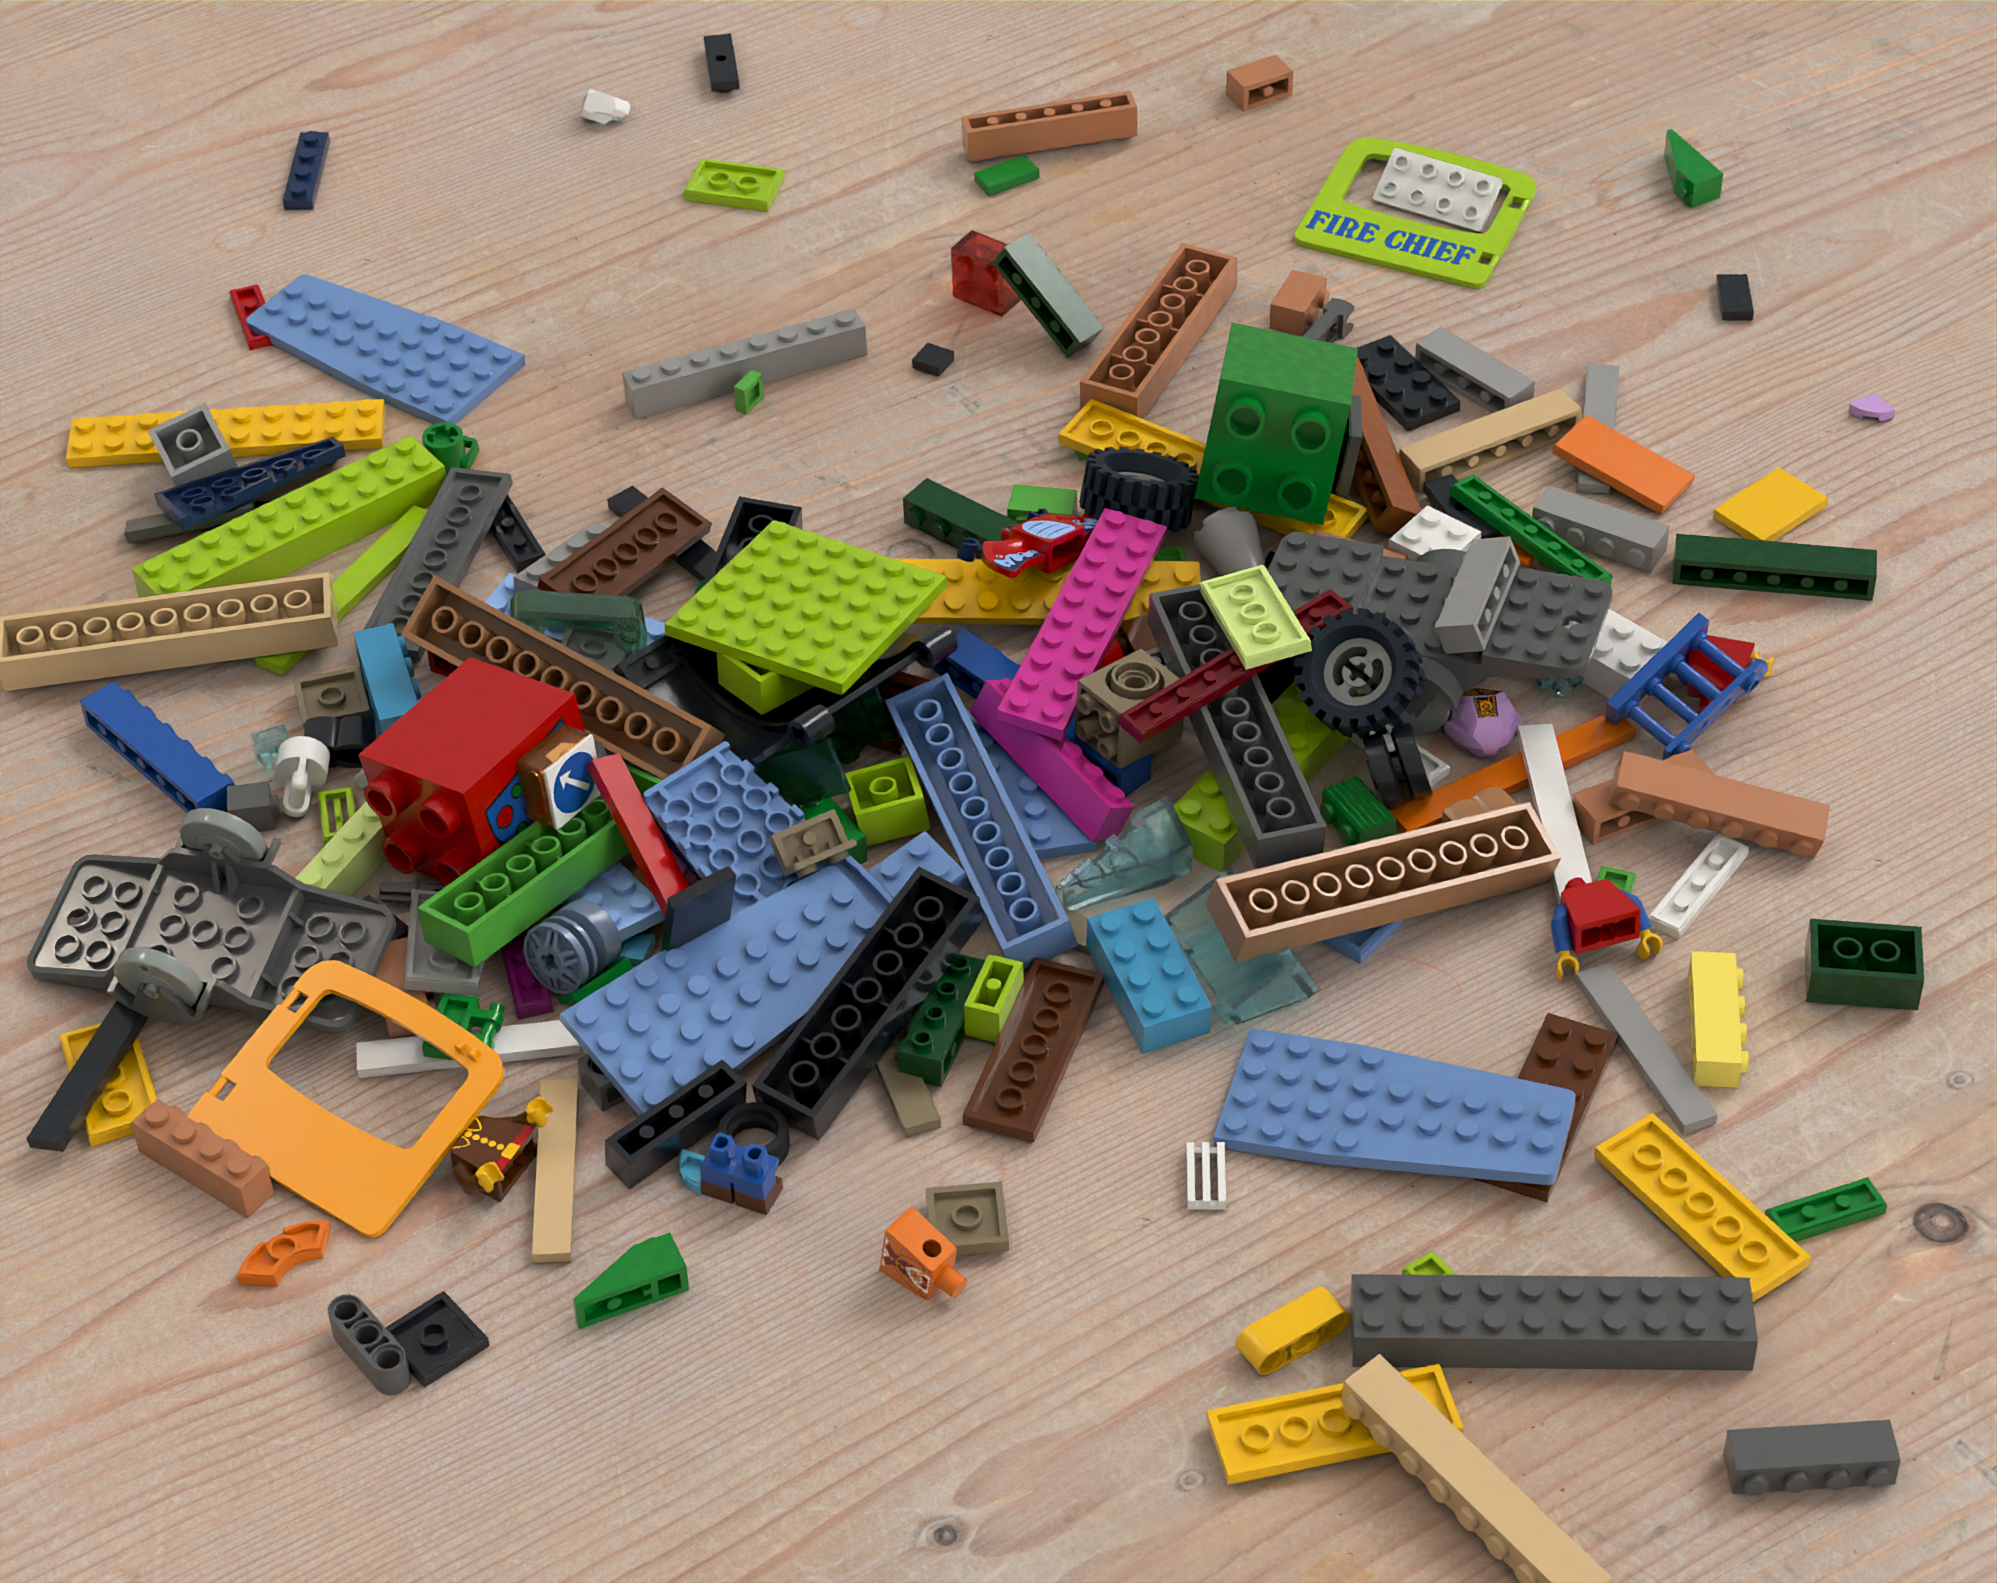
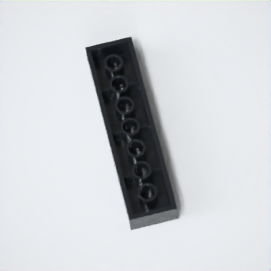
[752,866,983,1141]

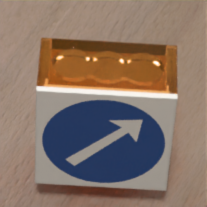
[516,724,601,830]

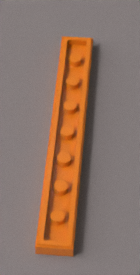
[1390,714,1636,833]

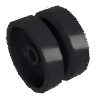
[1362,722,1433,810]

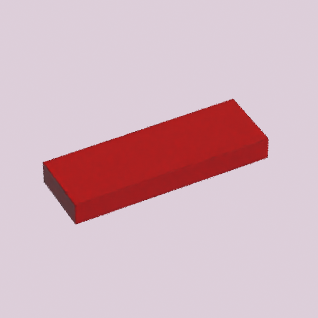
[229,284,273,350]

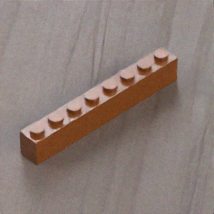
[1352,357,1421,535]

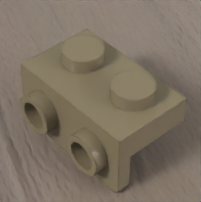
[768,809,857,878]

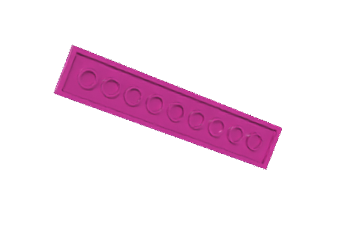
[996,508,1167,740]

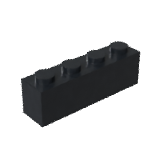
[605,1059,747,1189]

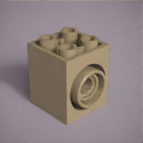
[1074,649,1184,770]

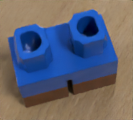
[700,1132,783,1215]

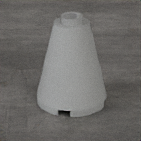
[1193,507,1265,576]

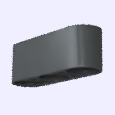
[328,1294,411,1395]

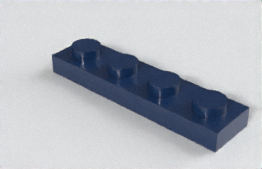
[283,131,330,210]

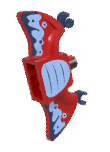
[957,508,1098,578]

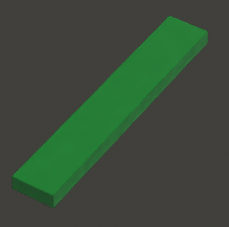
[1449,475,1613,585]

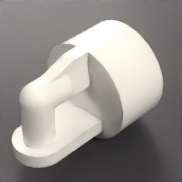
[275,736,330,817]

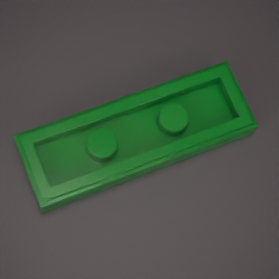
[1765,1177,1887,1242]

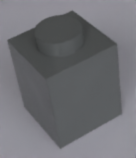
[227,781,280,832]

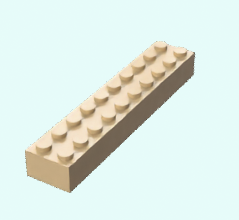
[0,572,338,692]

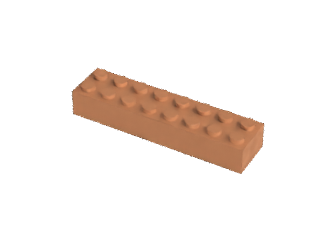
[1080,243,1238,419]

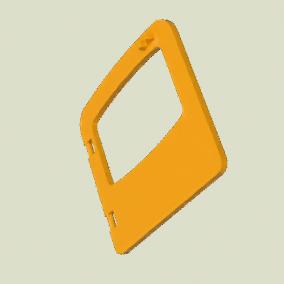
[188,960,505,1238]

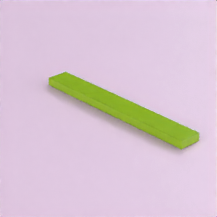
[255,505,428,676]

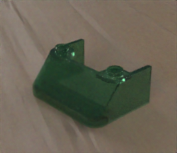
[508,590,647,653]
[754,687,898,808]

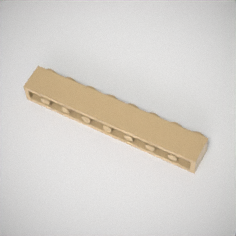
[1341,1354,1612,1583]

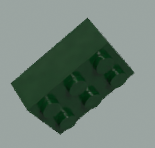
[1805,918,1924,1010]

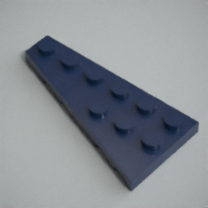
[154,437,346,531]

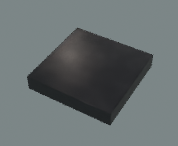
[385,1291,490,1388]

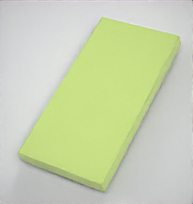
[1199,565,1312,670]

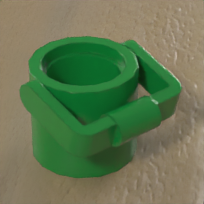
[422,423,480,476]

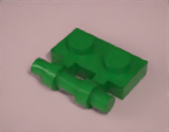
[422,993,504,1060]

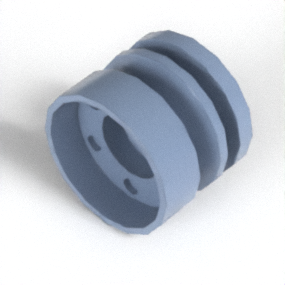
[523,899,621,994]

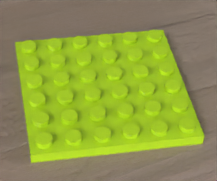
[664,520,947,695]

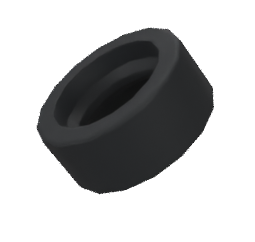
[717,1102,790,1166]

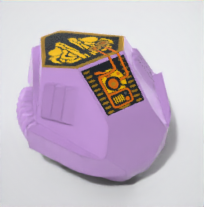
[1443,688,1522,757]

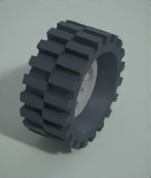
[1079,447,1199,533]
[1294,608,1425,739]

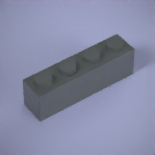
[1723,1420,1901,1495]

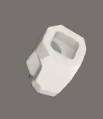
[579,88,630,124]

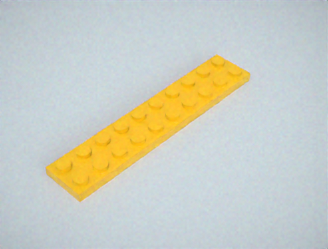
[66,399,385,468]
[1058,399,1368,539]
[892,558,1201,625]

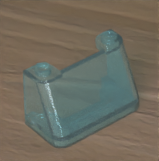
[1164,867,1321,1025]

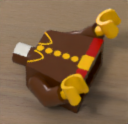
[450,1096,553,1202]

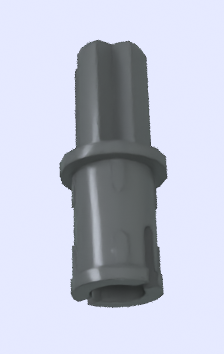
[379,879,445,903]

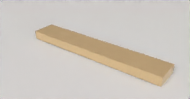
[532,1078,579,1263]

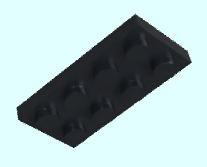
[1357,335,1461,432]

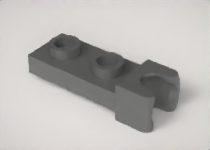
[1300,298,1354,343]

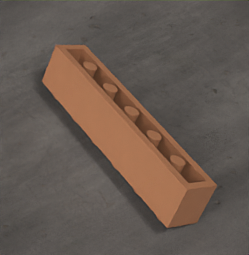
[961,91,1137,162]
[1608,751,1830,858]

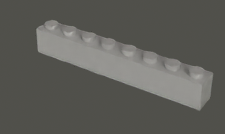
[622,309,867,419]

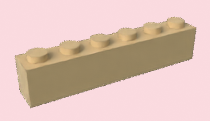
[1399,388,1582,494]

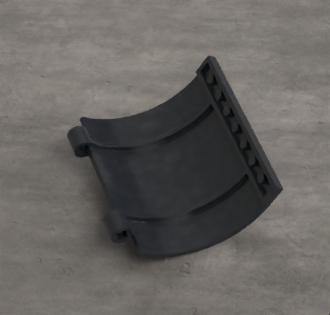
[613,625,963,766]

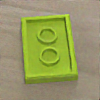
[683,158,785,212]

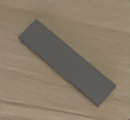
[125,499,256,544]

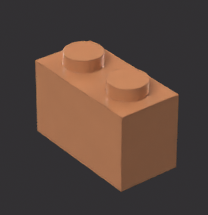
[1226,54,1293,112]
[1270,269,1330,336]

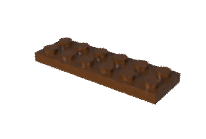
[537,487,712,625]
[962,957,1105,1143]
[1474,1013,1619,1202]

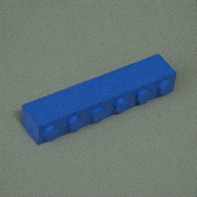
[80,681,235,813]

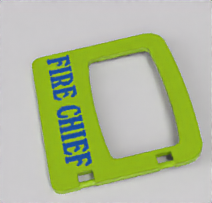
[1295,137,1537,289]

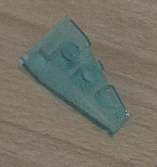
[1055,796,1193,911]

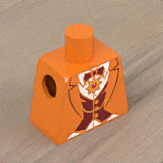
[879,1206,968,1300]

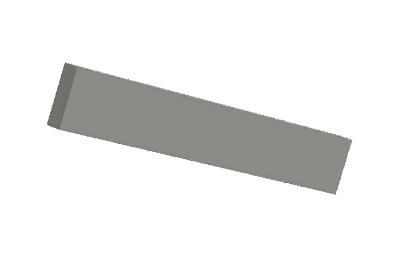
[1577,363,1619,494]
[1575,962,1718,1135]

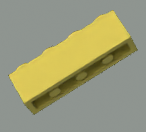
[1688,951,1748,1088]

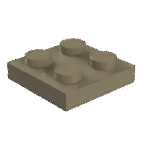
[293,666,371,730]
[925,1182,1009,1256]

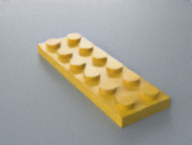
[1594,1113,1811,1302]
[1207,1364,1464,1485]

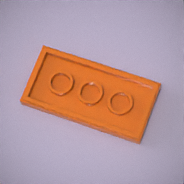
[1552,415,1695,514]

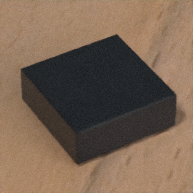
[912,342,954,377]

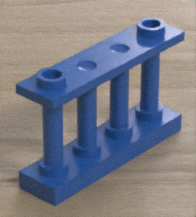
[1605,613,1762,760]

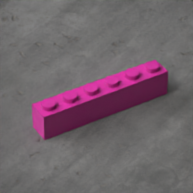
[969,678,1134,842]

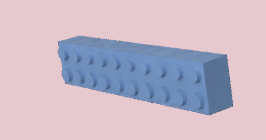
[885,673,1078,970]

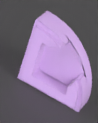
[1848,393,1895,421]

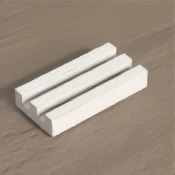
[1186,1142,1226,1210]

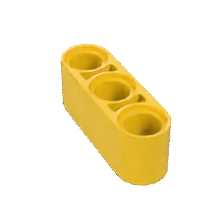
[1235,1287,1351,1376]

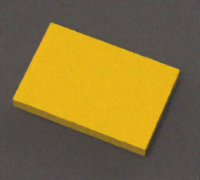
[1713,467,1828,541]

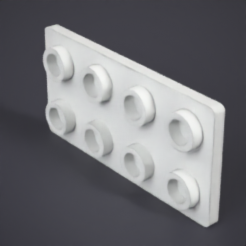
[1373,148,1503,233]

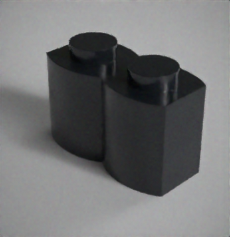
[304,716,377,769]

